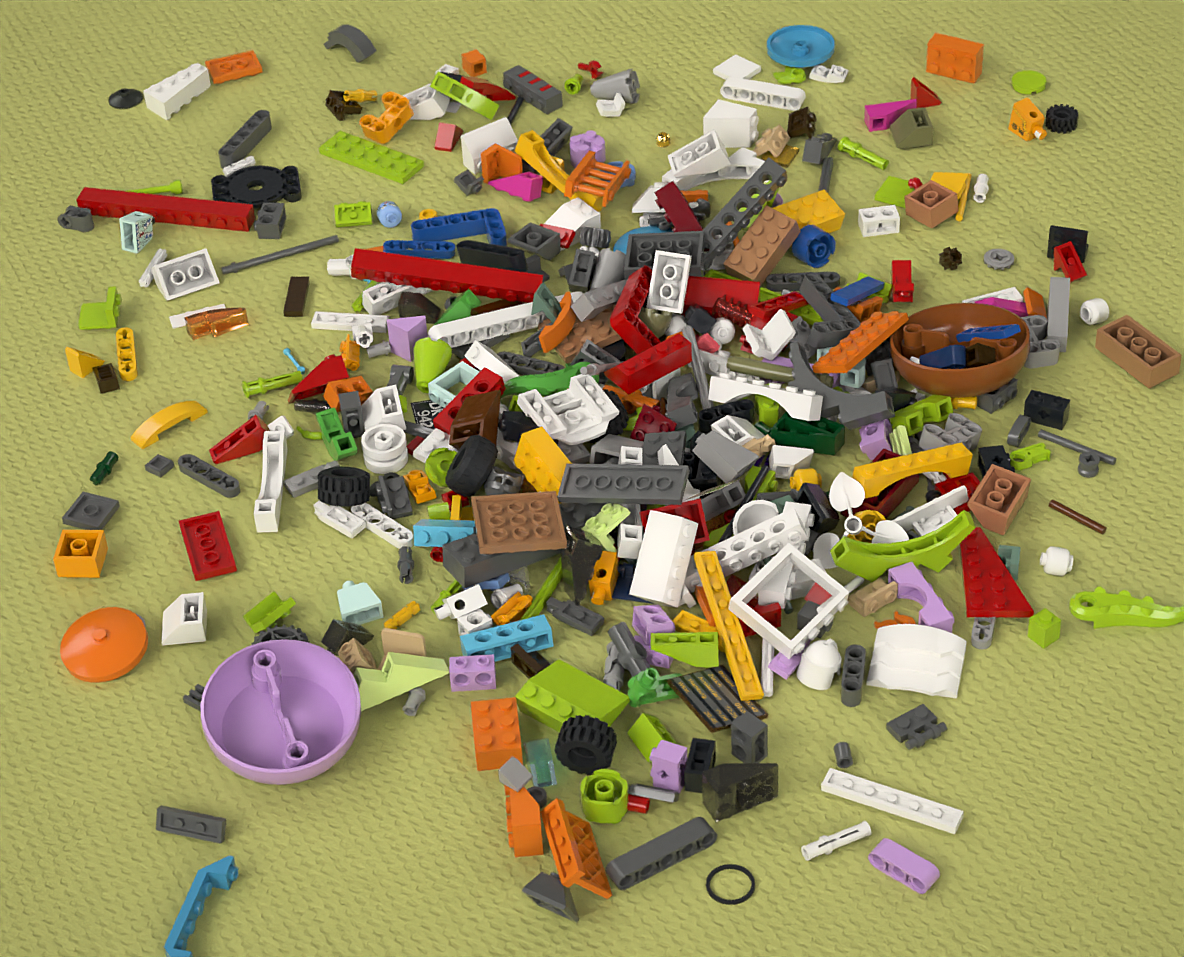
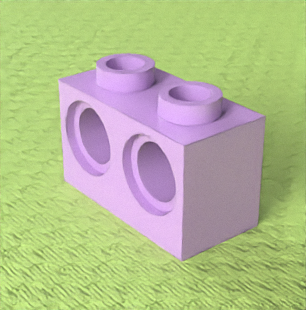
[632,604,675,645]
[449,654,496,692]

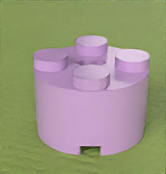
[570,131,606,170]

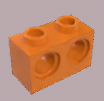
[323,376,373,412]

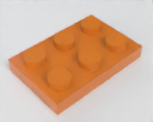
[205,50,262,84]

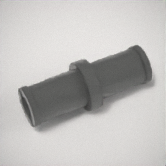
[397,546,414,584]

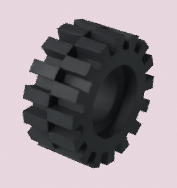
[1045,104,1078,134]

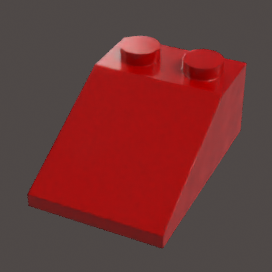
[288,354,349,404]
[639,499,710,544]

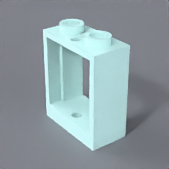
[428,361,479,408]

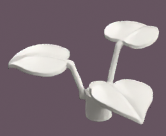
[813,472,909,569]

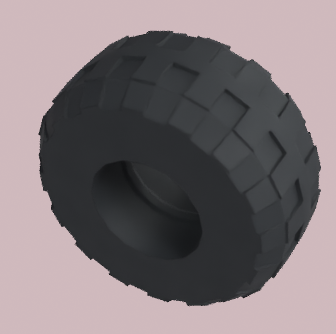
[445,435,498,497]

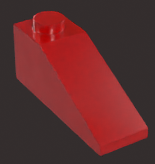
[209,415,270,464]

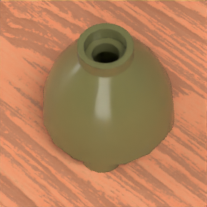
[638,307,673,339]

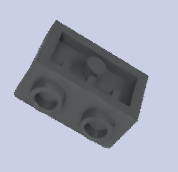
[375,475,413,519]

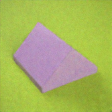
[387,316,428,362]

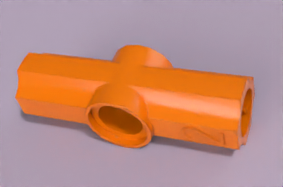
[602,385,661,414]

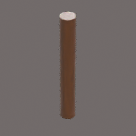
[1049,499,1107,535]

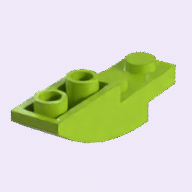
[430,71,500,121]

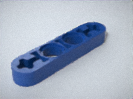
[383,240,455,259]

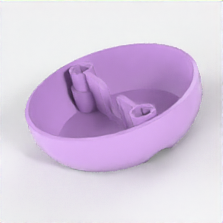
[200,639,361,785]

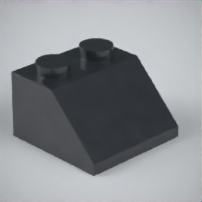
[794,483,840,534]

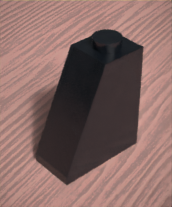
[498,411,559,446]

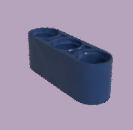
[919,345,966,369]

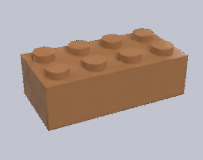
[723,205,801,287]
[1095,315,1182,388]

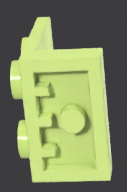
[581,503,631,552]

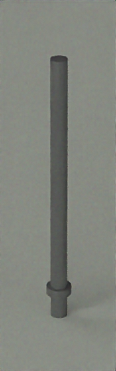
[221,235,339,275]

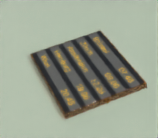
[667,665,768,733]

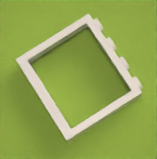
[729,543,849,659]

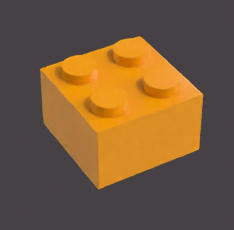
[53,530,108,578]

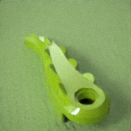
[1069,586,1184,629]

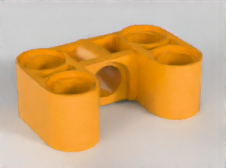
[359,91,414,144]

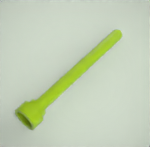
[127,180,183,195]

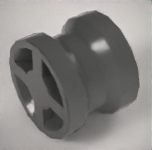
[1078,452,1100,478]

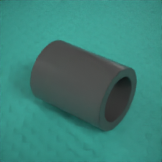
[834,742,853,768]

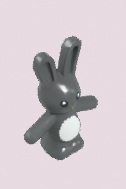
[648,198,711,231]

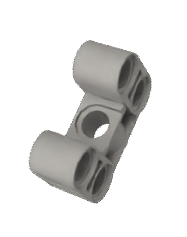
[1020,315,1060,368]
[919,413,982,451]

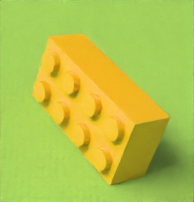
[773,189,845,248]
[513,426,572,504]

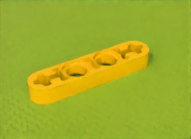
[116,327,138,381]

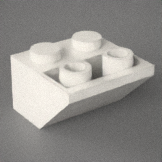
[361,385,406,431]
[711,415,765,446]
[162,592,207,646]

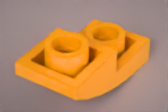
[403,470,437,504]

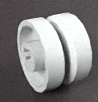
[361,424,408,474]

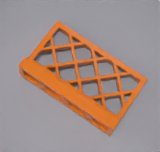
[540,798,612,899]

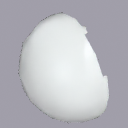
[733,500,779,535]

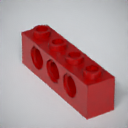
[432,367,506,435]

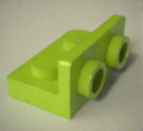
[334,201,372,228]

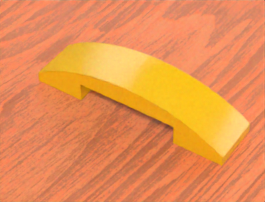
[131,401,208,450]

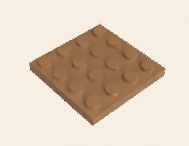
[538,305,622,364]
[471,491,567,554]

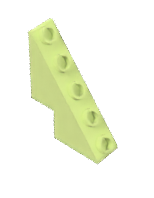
[354,652,449,712]

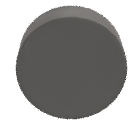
[527,786,547,809]

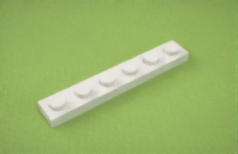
[821,768,964,834]

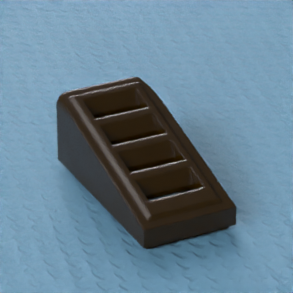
[93,363,120,394]

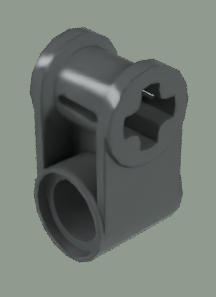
[58,206,94,232]

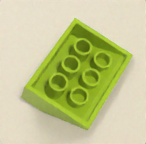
[515,659,630,733]

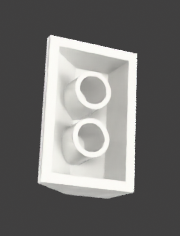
[461,117,518,174]
[151,248,219,301]
[647,250,692,314]

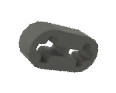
[1007,415,1031,447]

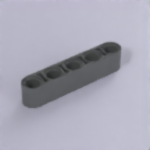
[218,110,272,170]
[605,817,717,890]

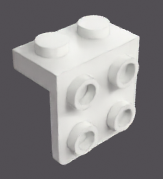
[743,309,796,361]

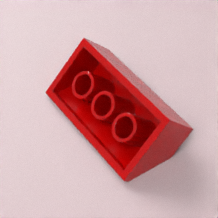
[681,276,760,325]
[604,333,692,395]

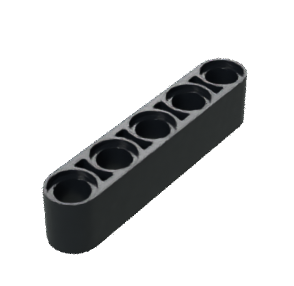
[456,240,528,272]

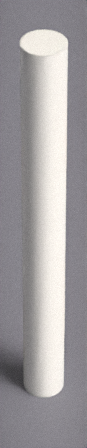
[817,576,864,613]

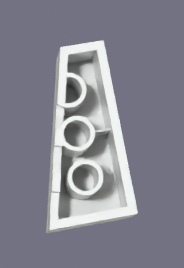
[144,63,211,120]

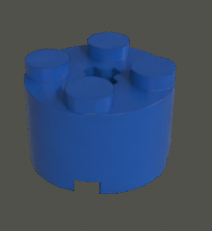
[792,224,836,268]

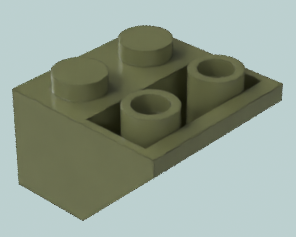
[890,107,933,149]

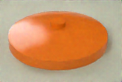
[60,607,148,683]

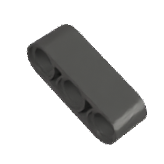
[841,644,866,707]

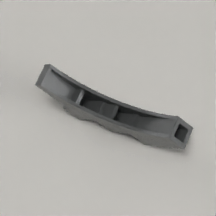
[788,342,895,430]

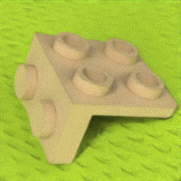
[378,628,427,670]

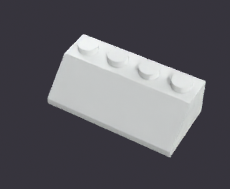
[629,510,698,608]

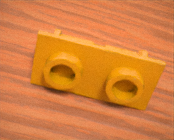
[339,334,360,371]
[490,591,533,626]

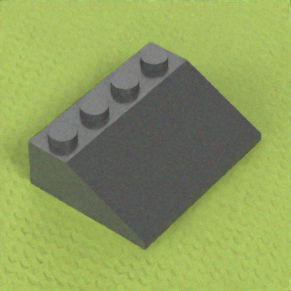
[624,231,704,279]

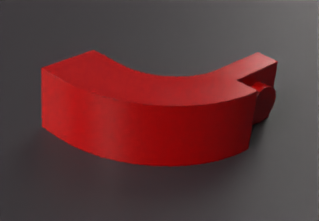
[891,260,914,302]

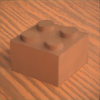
[905,180,958,228]

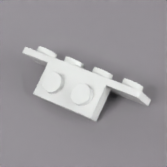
[688,349,760,382]
[892,485,969,537]

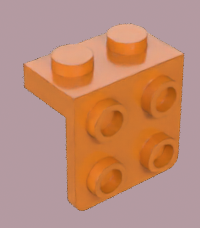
[481,143,523,184]

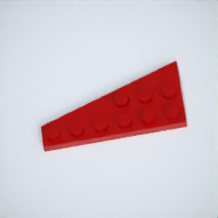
[959,527,1034,618]

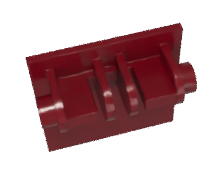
[630,404,677,442]

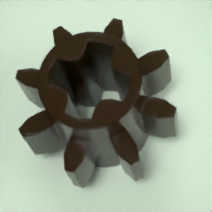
[939,247,962,271]

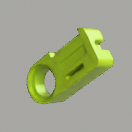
[1010,443,1051,470]

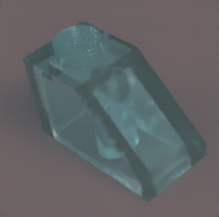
[523,738,557,788]

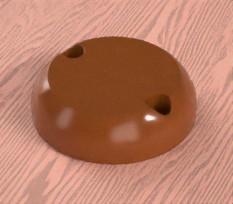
[890,303,1030,398]

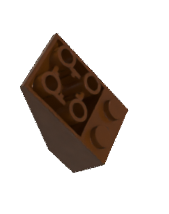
[449,390,501,451]

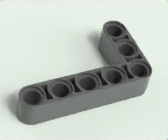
[799,272,861,349]

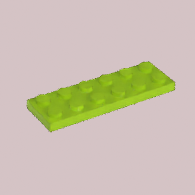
[319,131,424,184]

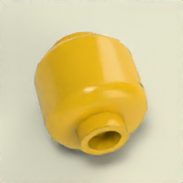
[790,468,822,491]

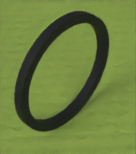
[706,864,755,905]

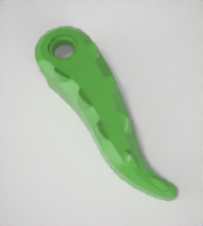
[500,362,599,399]

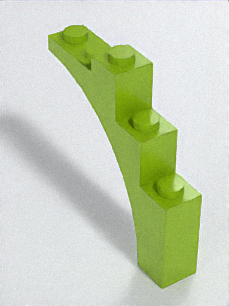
[830,510,976,582]

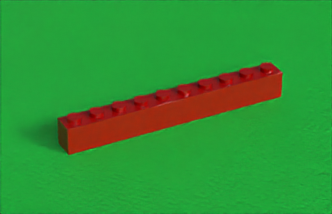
[76,187,255,232]
[351,248,543,303]

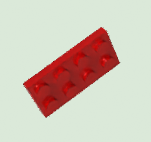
[179,511,237,581]

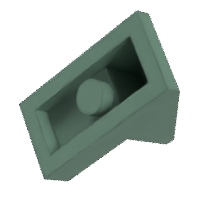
[531,282,562,324]

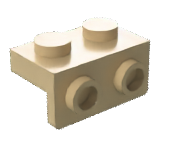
[753,125,790,158]

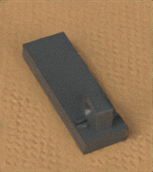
[156,805,226,844]

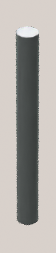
[1038,429,1116,465]

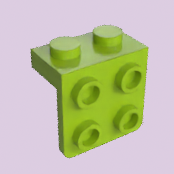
[78,286,122,330]

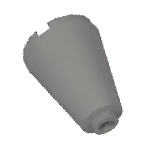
[590,69,640,104]
[590,248,626,291]

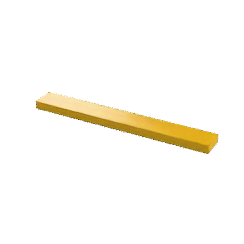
[693,551,764,701]

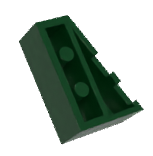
[771,411,845,456]

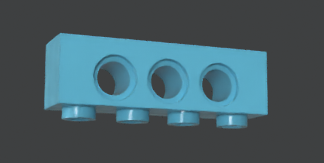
[460,614,554,662]

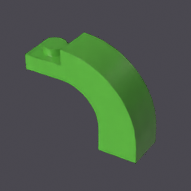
[315,407,358,461]

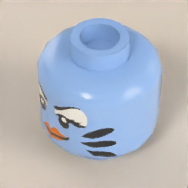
[377,201,402,228]

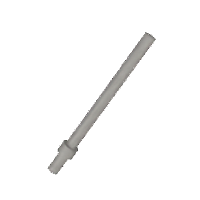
[580,361,624,376]

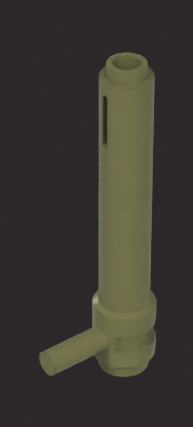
[726,356,834,388]

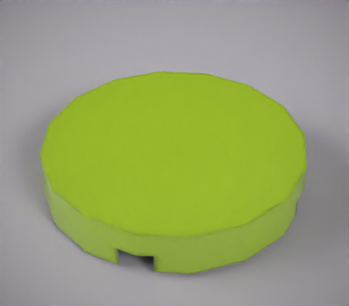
[1011,70,1046,95]
[425,447,458,487]

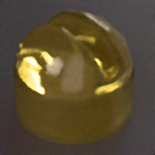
[656,132,670,147]

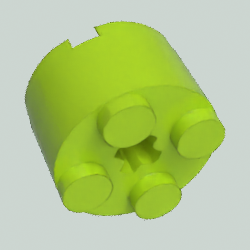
[580,769,628,824]

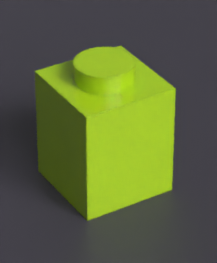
[1028,608,1061,649]

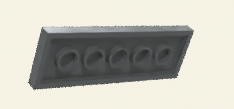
[557,464,690,505]

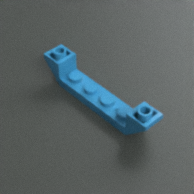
[164,856,238,957]

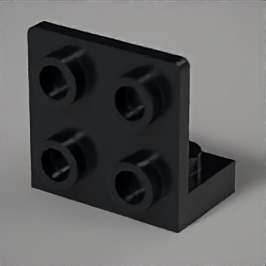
[1047,225,1089,263]

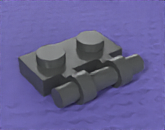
[886,704,947,750]

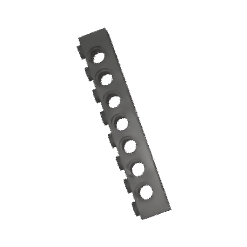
[702,158,788,270]

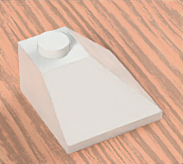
[632,182,665,213]

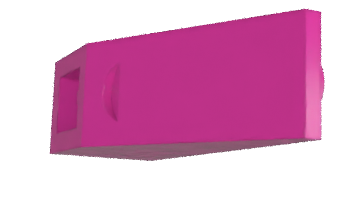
[864,99,917,132]
[488,172,543,202]

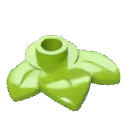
[773,66,806,84]

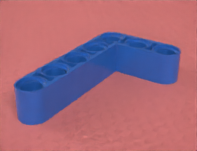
[411,208,507,247]

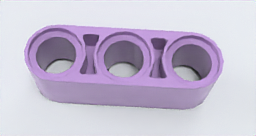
[868,838,940,894]

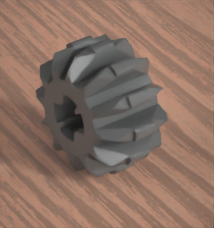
[579,227,611,248]

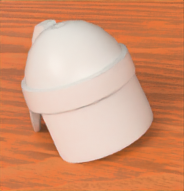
[797,639,842,690]

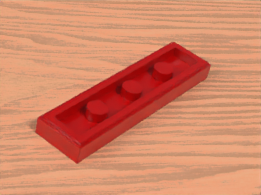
[748,291,809,320]

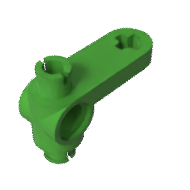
[627,668,684,708]

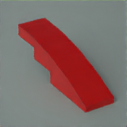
[460,76,516,101]

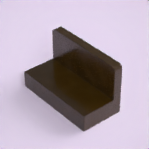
[511,643,551,679]

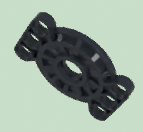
[211,165,302,208]

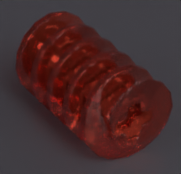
[711,294,753,328]

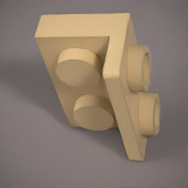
[847,578,898,617]
[338,637,378,673]

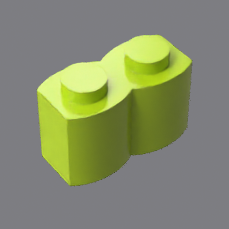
[755,384,779,427]

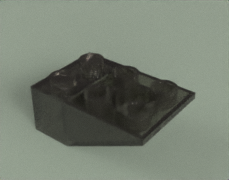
[560,526,602,606]
[702,763,778,822]

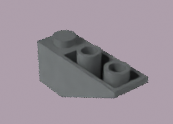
[802,133,837,164]

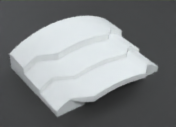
[517,374,619,445]
[867,624,967,698]

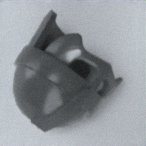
[484,466,525,496]

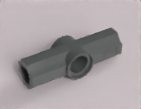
[608,622,651,677]

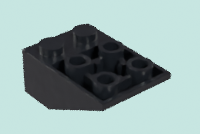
[683,453,723,499]

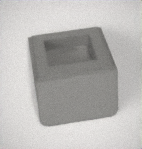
[498,757,533,792]

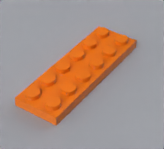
[812,311,909,374]

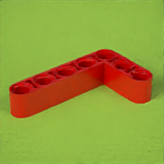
[610,266,660,354]

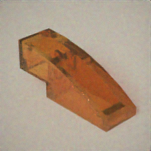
[184,308,248,340]

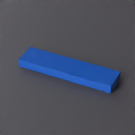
[830,276,885,306]
[956,324,1021,342]

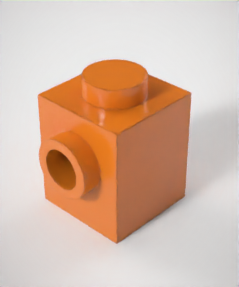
[461,49,487,77]

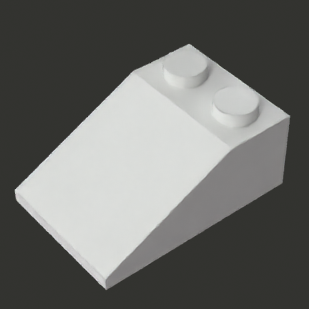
[403,83,450,120]
[668,130,731,177]
[544,197,601,251]

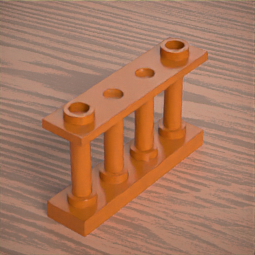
[564,150,631,207]

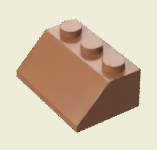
[967,464,1031,536]

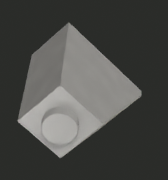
[692,430,759,483]

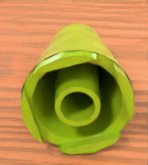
[413,337,452,393]

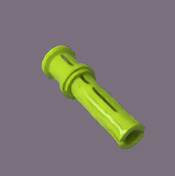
[838,136,889,171]
[242,370,303,398]

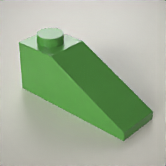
[434,289,482,325]

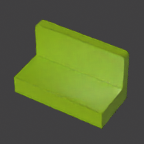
[627,713,678,763]

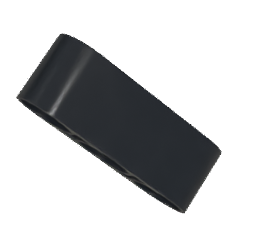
[698,399,754,435]

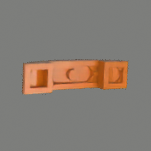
[539,292,576,353]

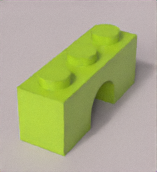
[890,395,953,436]

